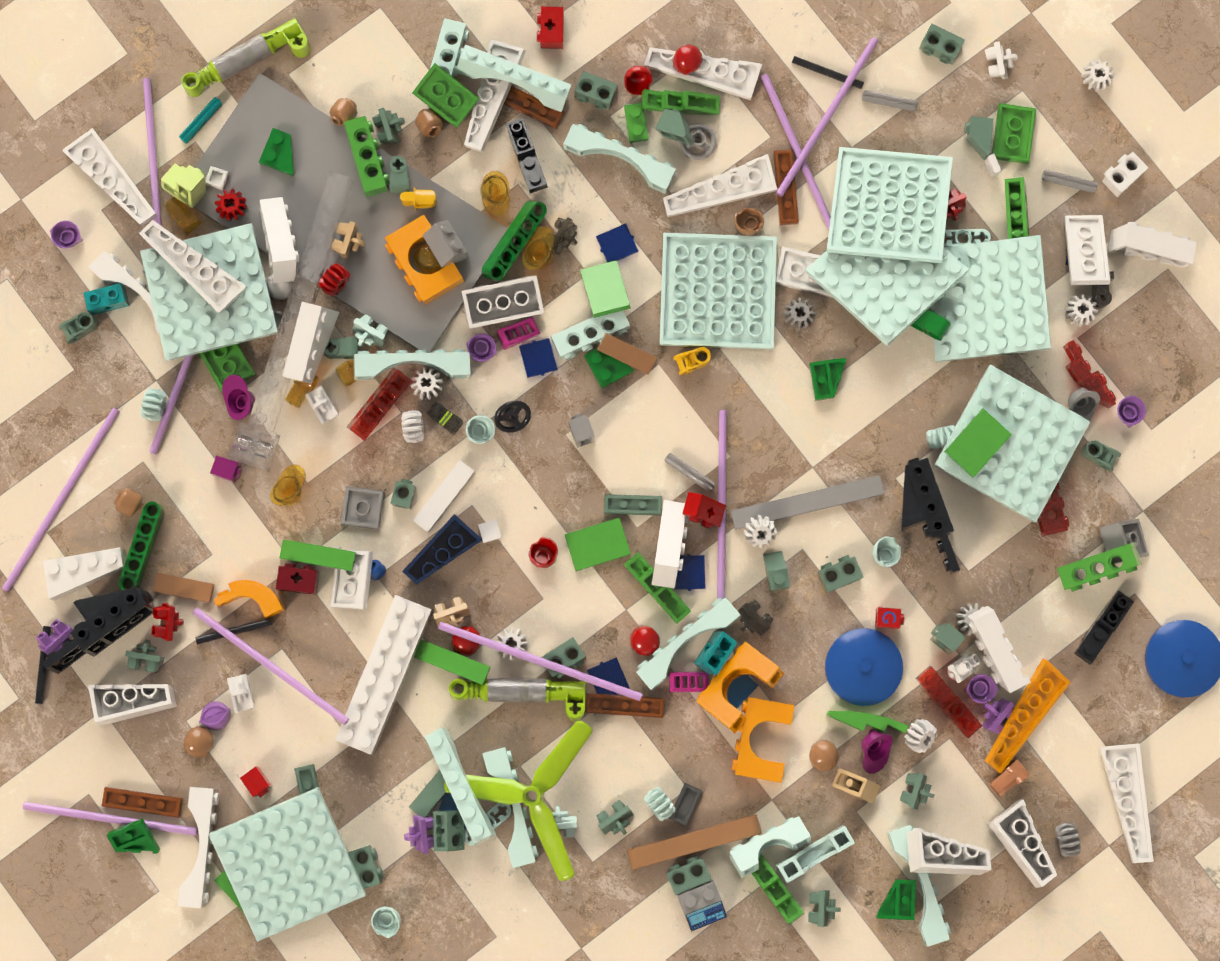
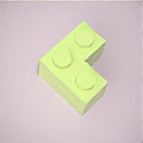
[161,163,206,209]

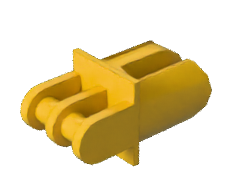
[400,187,437,211]

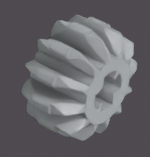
[783,297,816,330]
[1055,823,1081,857]

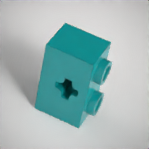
[83,283,129,315]
[694,631,738,675]

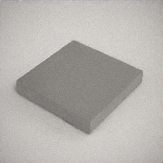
[340,486,385,530]

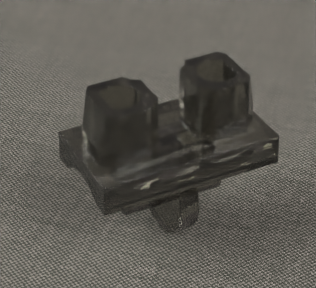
[544,217,578,255]
[738,600,774,636]

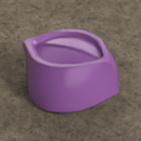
[50,221,83,248]
[467,333,497,362]
[1117,395,1146,428]
[964,674,998,704]
[199,701,231,730]

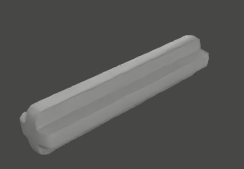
[862,90,917,111]
[1042,170,1097,193]
[664,453,715,492]

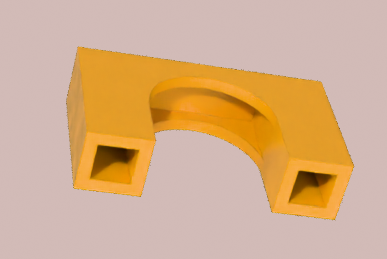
[385,215,464,305]
[696,642,784,734]
[731,697,795,783]

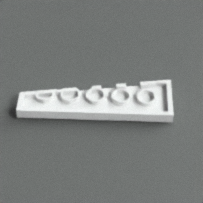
[464,39,526,153]
[644,47,762,100]
[63,128,157,226]
[663,154,777,218]
[139,220,247,314]
[1100,743,1154,863]

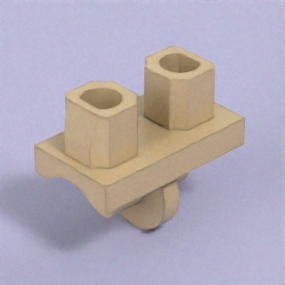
[332,221,365,259]
[433,597,471,628]

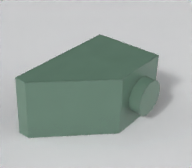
[655,109,694,146]
[964,116,993,160]
[763,551,790,592]

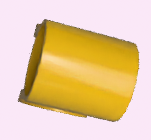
[673,347,711,376]

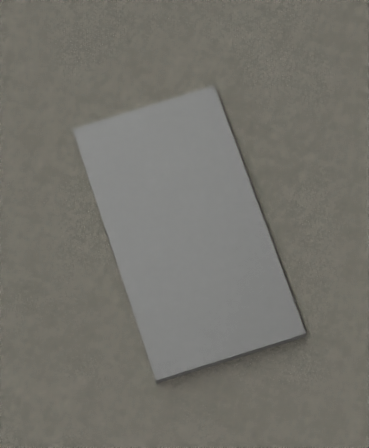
[194,73,508,353]

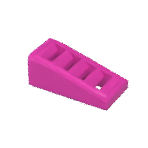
[497,317,540,350]
[669,672,708,692]

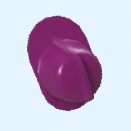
[222,375,256,420]
[861,729,893,774]

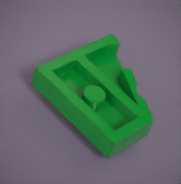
[259,128,294,176]
[584,348,634,389]
[809,358,846,401]
[107,818,160,854]
[876,879,916,920]

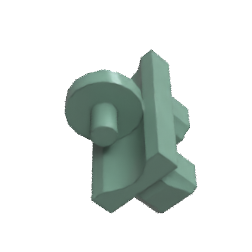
[372,108,405,144]
[125,640,164,673]
[900,773,935,810]
[597,800,634,835]
[808,890,841,927]

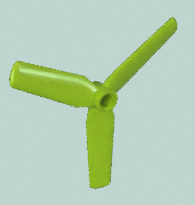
[444,721,592,881]

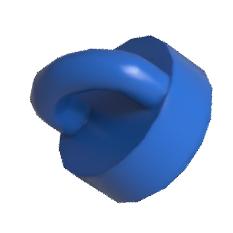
[370,560,386,581]

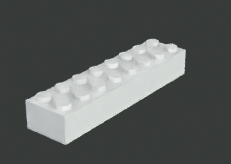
[335,595,433,755]

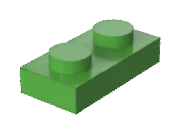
[624,103,648,143]

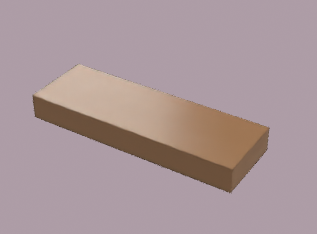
[597,333,657,375]
[153,573,214,603]

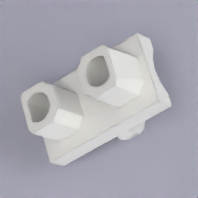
[985,42,1018,79]
[305,385,339,425]
[947,653,981,683]
[227,674,254,713]

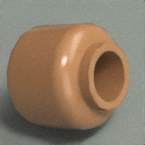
[329,98,358,126]
[415,109,443,137]
[113,488,144,517]

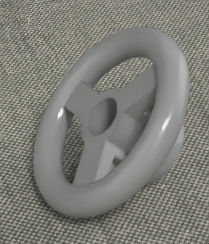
[679,124,717,160]

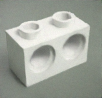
[1102,152,1148,197]

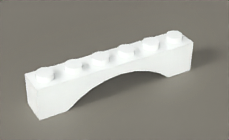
[89,251,159,333]
[178,787,219,908]

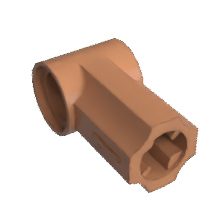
[989,759,1030,797]

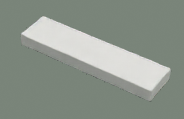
[413,460,475,533]

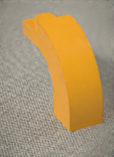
[214,580,285,618]

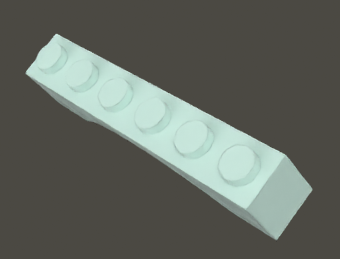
[456,45,571,112]
[563,124,676,194]
[353,349,471,380]
[636,597,741,691]
[425,728,496,844]
[482,747,539,868]
[887,825,951,947]

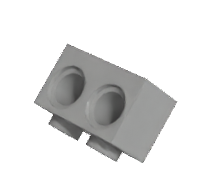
[569,414,595,448]

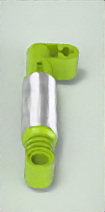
[181,18,311,97]
[449,678,585,721]

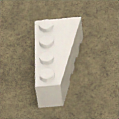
[1107,222,1197,267]
[283,302,340,384]

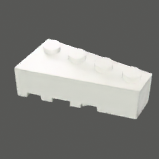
[260,197,299,284]
[652,500,689,588]
[43,547,126,601]
[967,606,1031,693]
[88,684,177,726]
[987,799,1057,888]
[907,828,991,875]

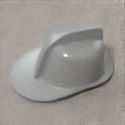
[1068,387,1100,421]

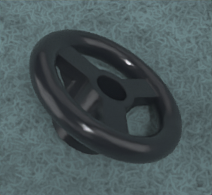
[494,400,531,433]

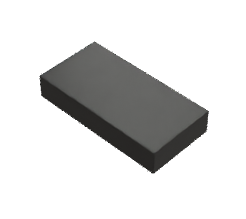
[669,783,702,827]

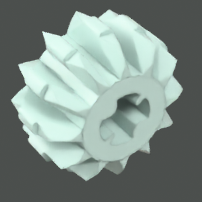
[140,388,167,421]
[926,425,955,449]
[644,787,675,821]

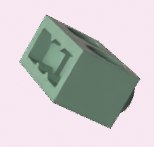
[919,23,965,65]
[574,71,618,110]
[817,555,864,594]
[930,622,966,654]
[541,637,586,679]
[433,810,465,852]
[348,845,384,889]
[666,855,712,896]

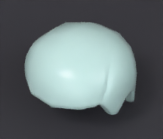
[466,415,495,444]
[872,536,901,568]
[371,906,401,938]

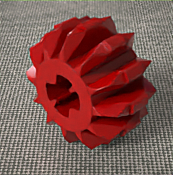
[214,189,247,221]
[319,263,350,297]

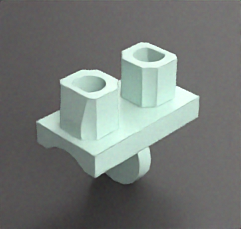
[352,314,388,349]
[552,806,577,838]

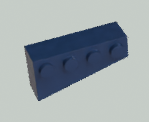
[402,514,483,585]

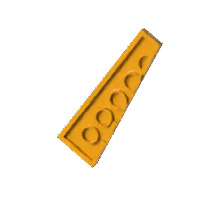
[984,658,1071,774]

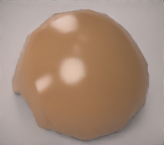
[734,208,764,236]
[184,726,214,758]
[809,740,839,771]

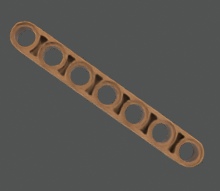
[627,814,762,869]

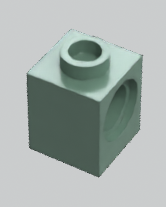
[390,479,416,510]

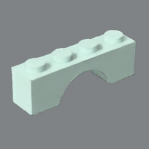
[730,816,811,878]
[776,825,855,883]

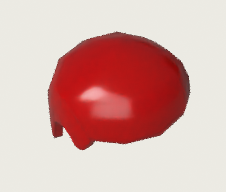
[672,44,703,75]
[624,66,653,95]
[528,537,558,568]
[630,625,660,656]
[451,626,481,657]

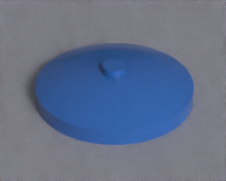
[1145,620,1220,698]
[825,628,903,706]

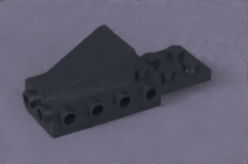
[901,457,960,575]
[42,586,155,674]

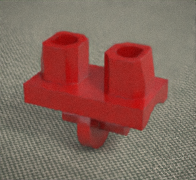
[946,188,967,221]
[151,603,184,641]

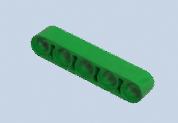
[481,200,547,281]
[910,310,951,341]
[119,501,164,590]

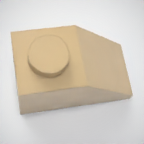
[832,768,881,804]

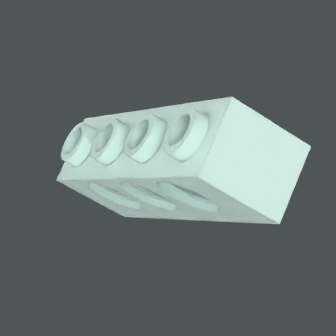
[430,18,469,77]
[551,311,630,360]

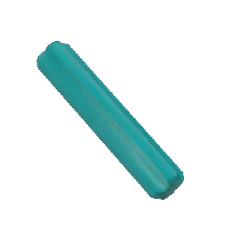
[179,97,222,144]

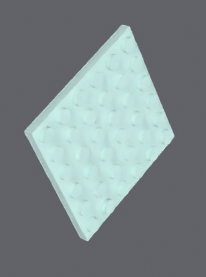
[827,147,953,263]
[140,223,279,361]
[659,233,777,350]
[931,235,1051,362]
[806,247,969,347]
[934,364,1090,522]
[209,787,366,942]

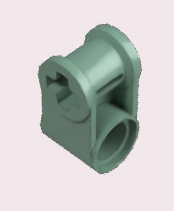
[390,156,410,194]
[58,312,98,344]
[324,337,359,359]
[1081,440,1121,472]

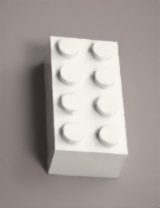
[461,275,544,329]

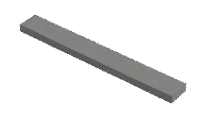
[730,475,884,530]

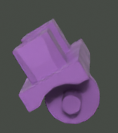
[36,619,73,655]
[981,698,1014,734]
[404,815,434,854]

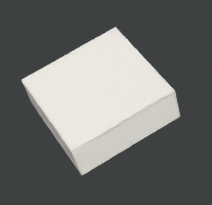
[985,154,1001,178]
[205,166,230,190]
[478,519,502,543]

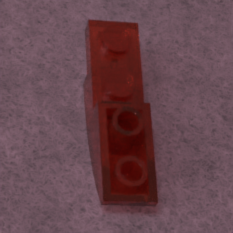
[1063,340,1116,409]
[915,666,982,738]

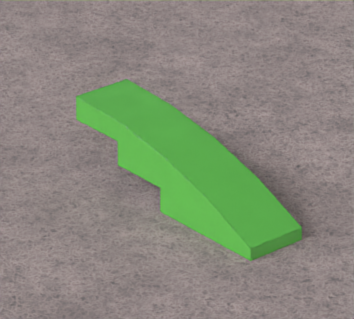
[641,89,720,115]
[279,540,356,571]
[623,552,691,624]
[414,639,491,685]
[826,711,908,733]
[751,854,805,925]

